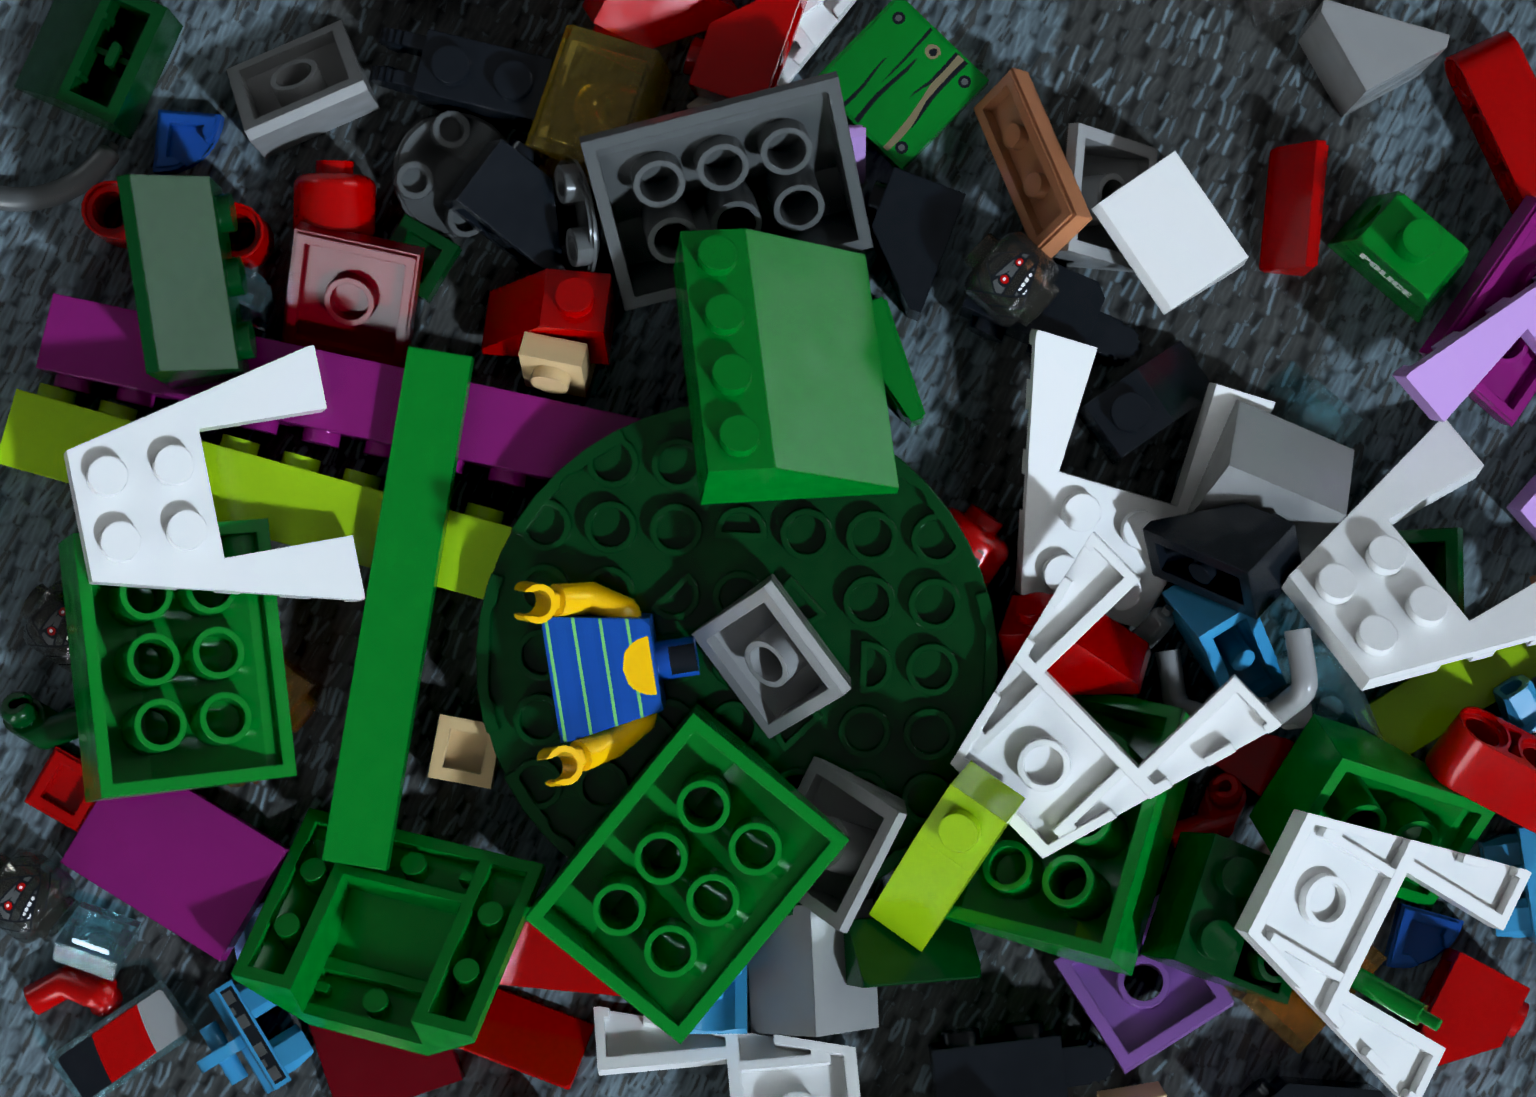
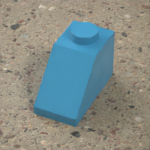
[1162,585,1287,697]

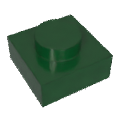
[389,214,462,304]

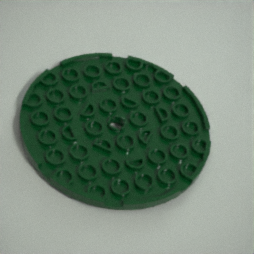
[476,406,998,916]

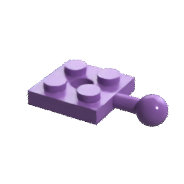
[1054,894,1234,1074]

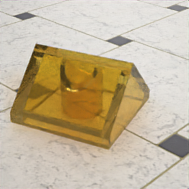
[525,25,672,175]

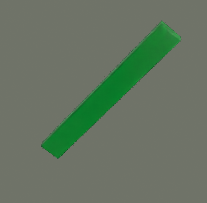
[322,346,475,871]

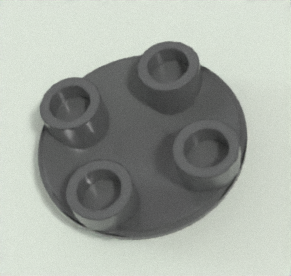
[392,111,508,239]
[552,156,600,272]

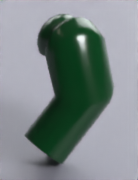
[0,691,79,750]

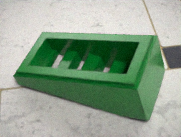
[872,297,925,428]

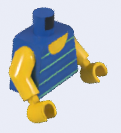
[514,581,700,787]

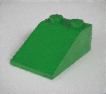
[1249,714,1495,908]

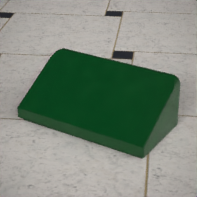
[844,917,981,988]

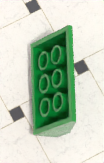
[673,228,899,505]
[58,518,297,802]
[945,670,1190,976]
[525,703,850,1044]

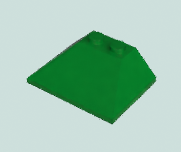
[231,808,546,1056]

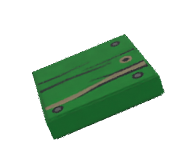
[818,0,989,170]

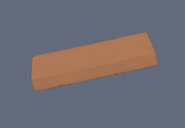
[973,67,1093,259]

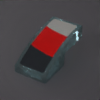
[48,979,198,1097]

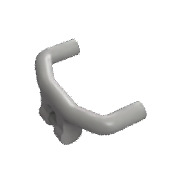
[1155,628,1318,730]

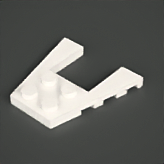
[1015,328,1276,628]
[63,345,366,602]
[1281,420,1536,691]
[950,531,1282,859]
[1235,809,1532,1097]
[593,1006,861,1097]

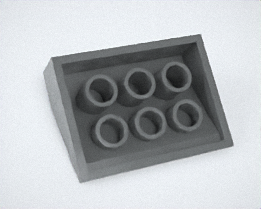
[579,71,873,311]

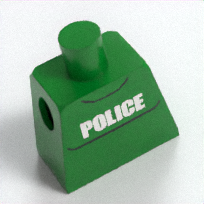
[1327,191,1469,323]

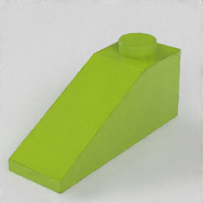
[869,761,1026,952]

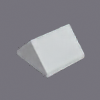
[1091,151,1248,315]

